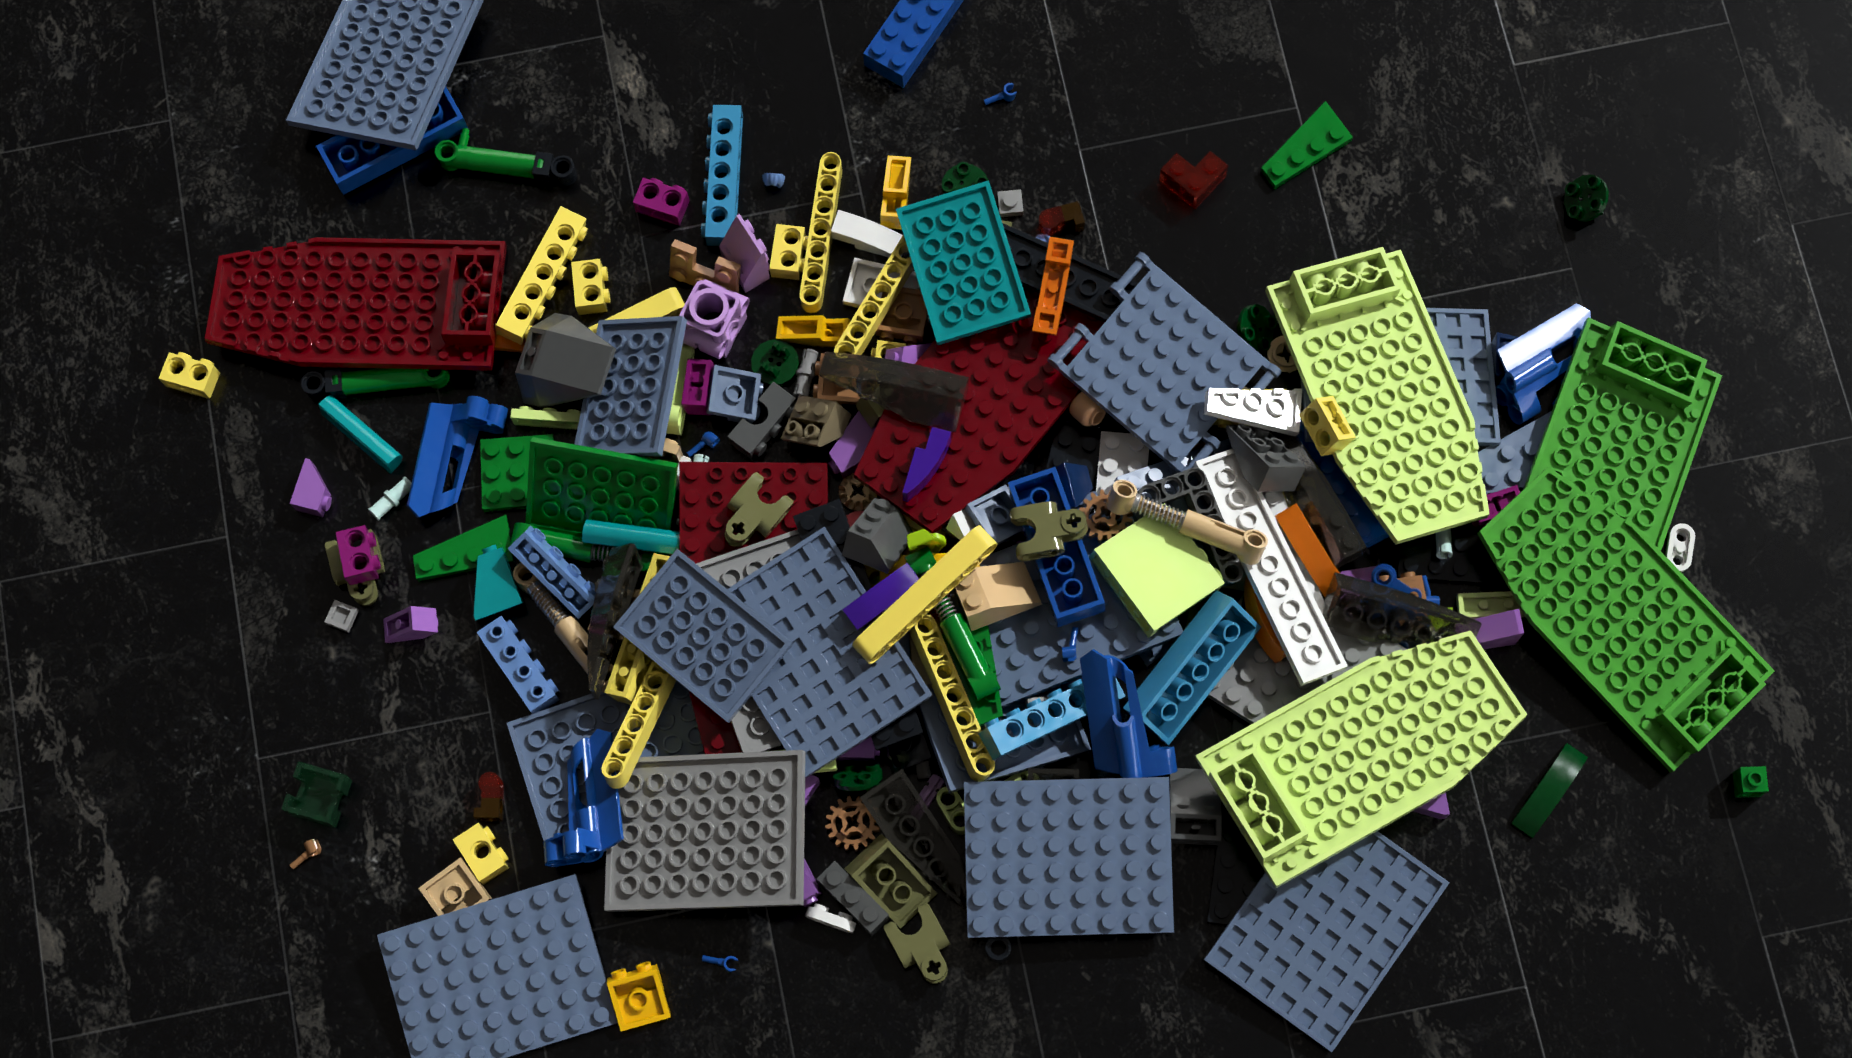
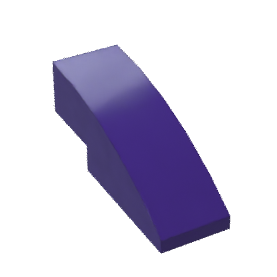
[902,427,951,502]
[842,562,920,630]

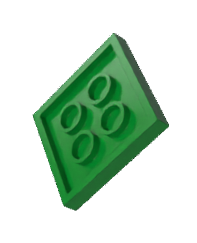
[480,434,554,512]

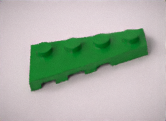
[1261,101,1353,189]
[413,515,515,581]
[942,624,1003,728]

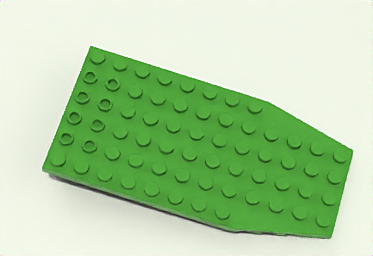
[1523,317,1722,551]
[1477,467,1774,772]

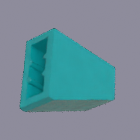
[474,544,524,621]

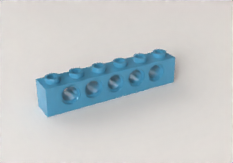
[701,105,743,246]
[978,678,1125,760]

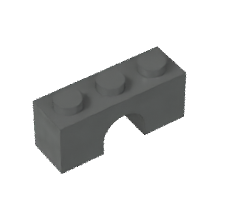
[727,381,797,460]
[817,861,890,936]

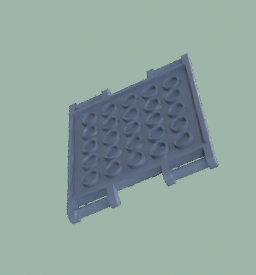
[1047,252,1281,481]

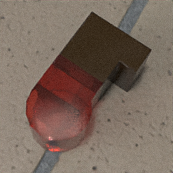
[1038,201,1085,236]
[473,772,504,821]

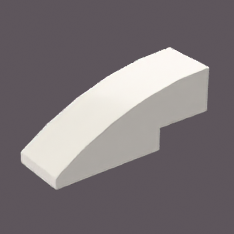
[831,210,903,257]

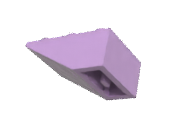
[719,214,770,293]

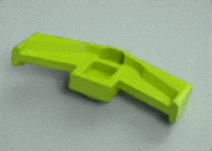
[907,529,946,555]

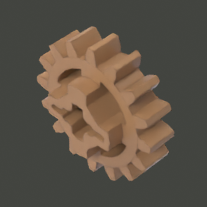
[1079,489,1133,544]
[825,796,880,852]

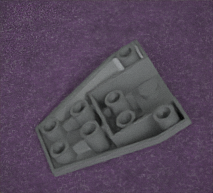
[515,313,616,408]

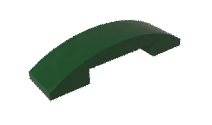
[1511,743,1588,839]

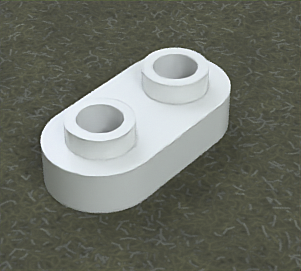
[1665,524,1695,573]
[805,903,856,934]

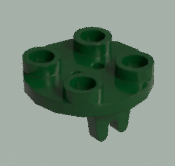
[942,162,988,194]
[1564,174,1609,222]
[1237,304,1277,352]
[751,339,799,387]
[832,760,883,797]

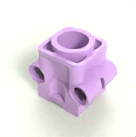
[679,279,750,359]

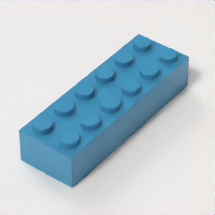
[1123,590,1261,745]

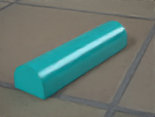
[319,395,403,473]
[582,519,680,554]

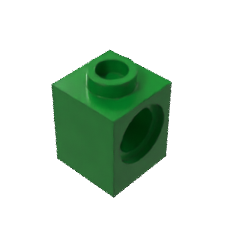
[1732,766,1769,798]

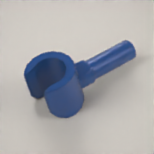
[984,83,1017,105]
[686,431,720,457]
[1422,575,1440,609]
[1062,627,1078,662]
[702,955,738,972]

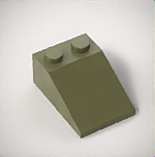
[844,834,938,929]

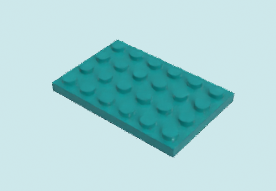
[896,180,1032,345]

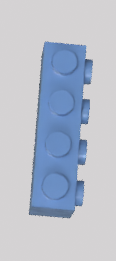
[507,525,600,619]
[477,616,559,714]

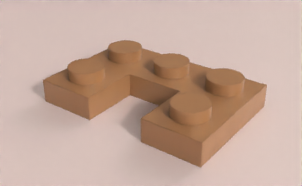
[669,239,741,293]

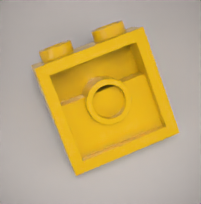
[607,962,671,1031]

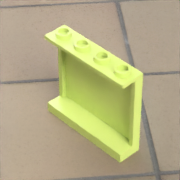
[1089,503,1225,638]

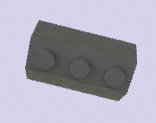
[842,497,913,574]

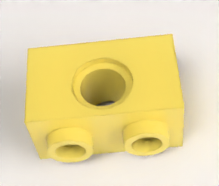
[453,823,509,885]

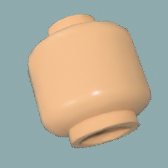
[1069,392,1106,427]

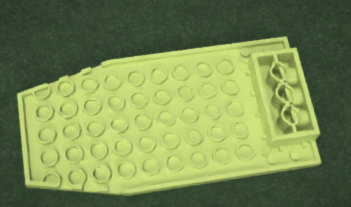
[1265,247,1489,545]
[1195,631,1527,888]

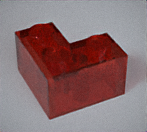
[1159,151,1228,209]

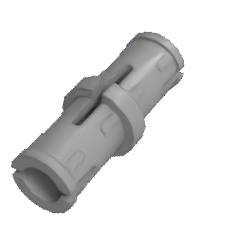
[793,349,818,398]

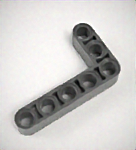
[1137,467,1244,587]

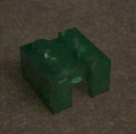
[281,761,352,828]

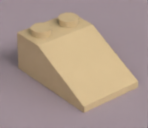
[954,562,1042,631]

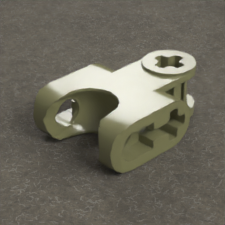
[724,472,794,547]
[1009,501,1088,561]
[325,529,385,606]
[884,903,950,984]

